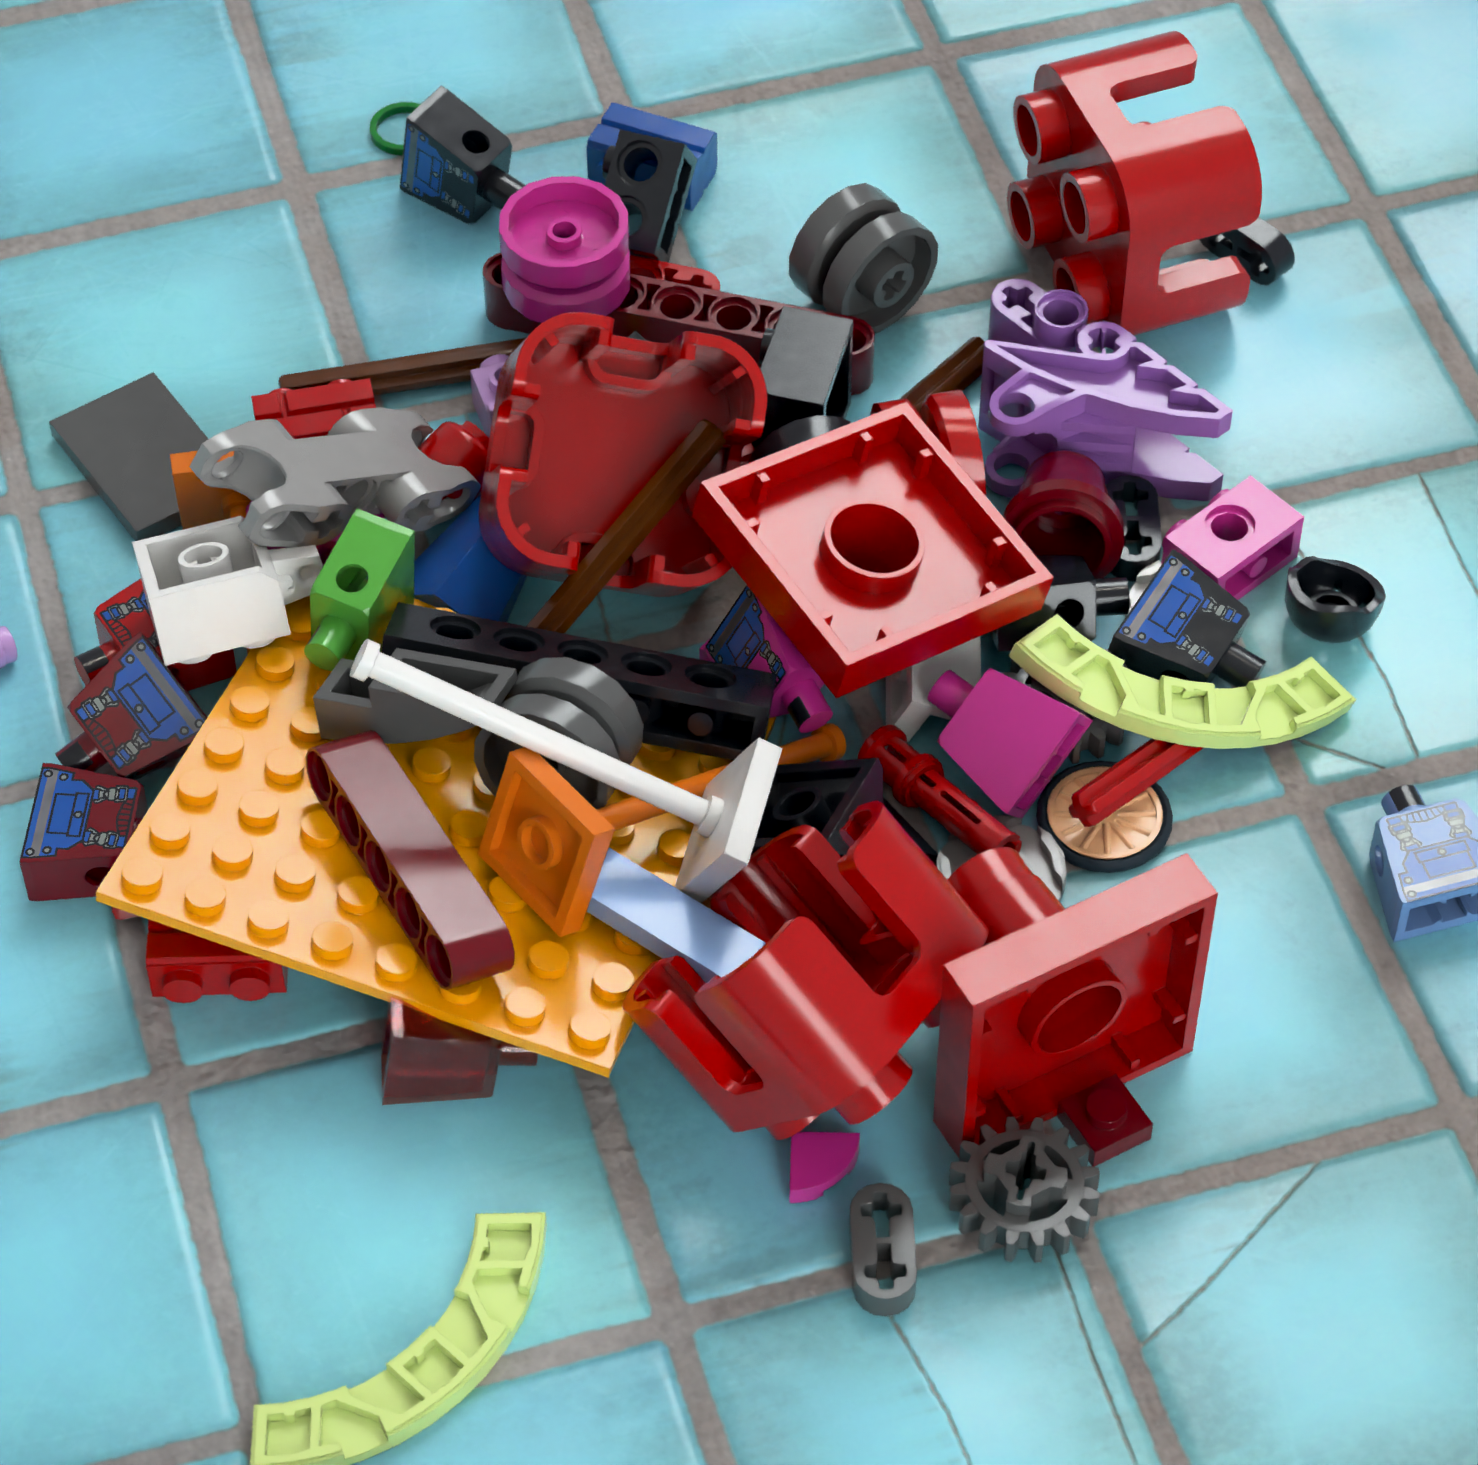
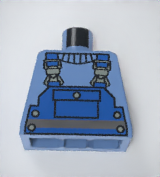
[1369,785,1478,942]

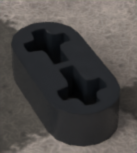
[1199,217,1295,285]
[1106,475,1162,582]

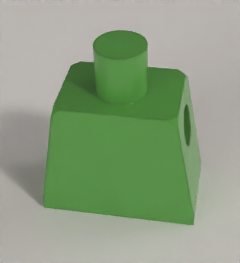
[304,508,415,671]

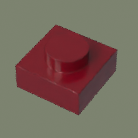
[1057,1074,1153,1167]

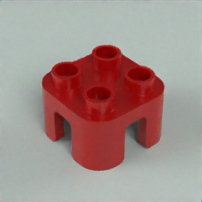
[1007,31,1262,335]
[479,312,767,597]
[623,801,988,1140]

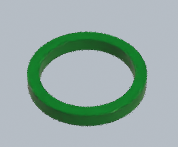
[370,102,421,156]

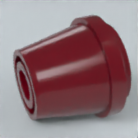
[1002,450,1124,579]

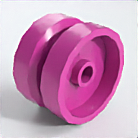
[499,176,630,323]

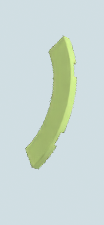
[1008,614,1356,749]
[250,1212,547,1465]

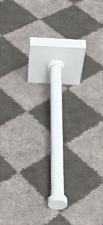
[350,639,782,903]

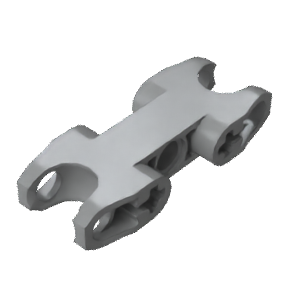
[189,407,481,548]

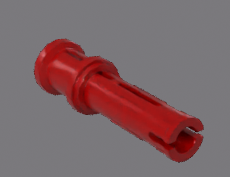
[857,724,1022,855]

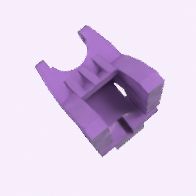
[978,279,1233,502]

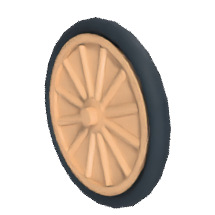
[1036,761,1173,873]

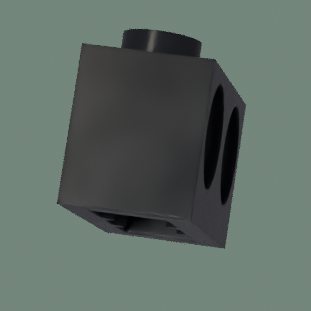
[602,129,697,262]

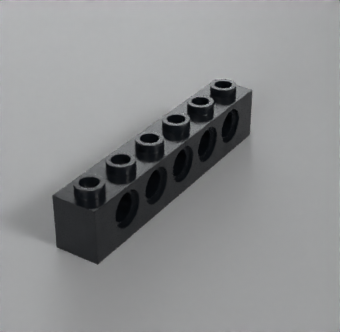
[382,602,777,760]

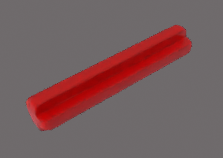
[1068,738,1203,827]

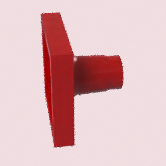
[692,401,1054,698]
[933,847,1218,1158]

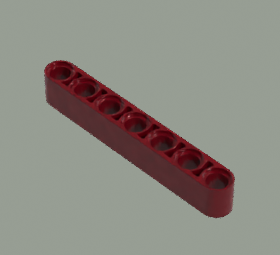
[483,253,875,396]

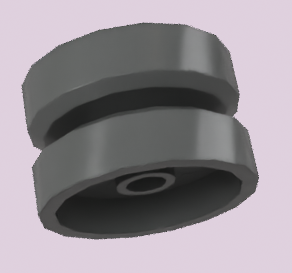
[789,183,938,333]
[474,657,644,809]

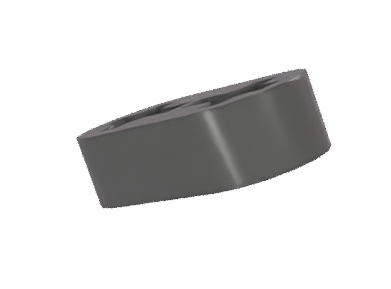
[849,1183,917,1317]

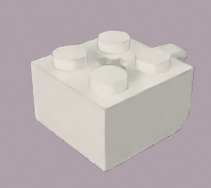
[132,516,323,666]

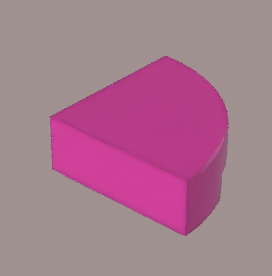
[789,1132,860,1203]

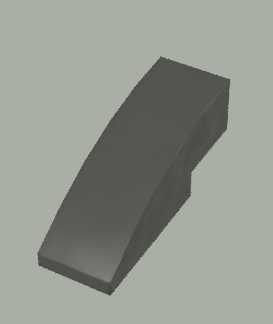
[313,648,518,744]

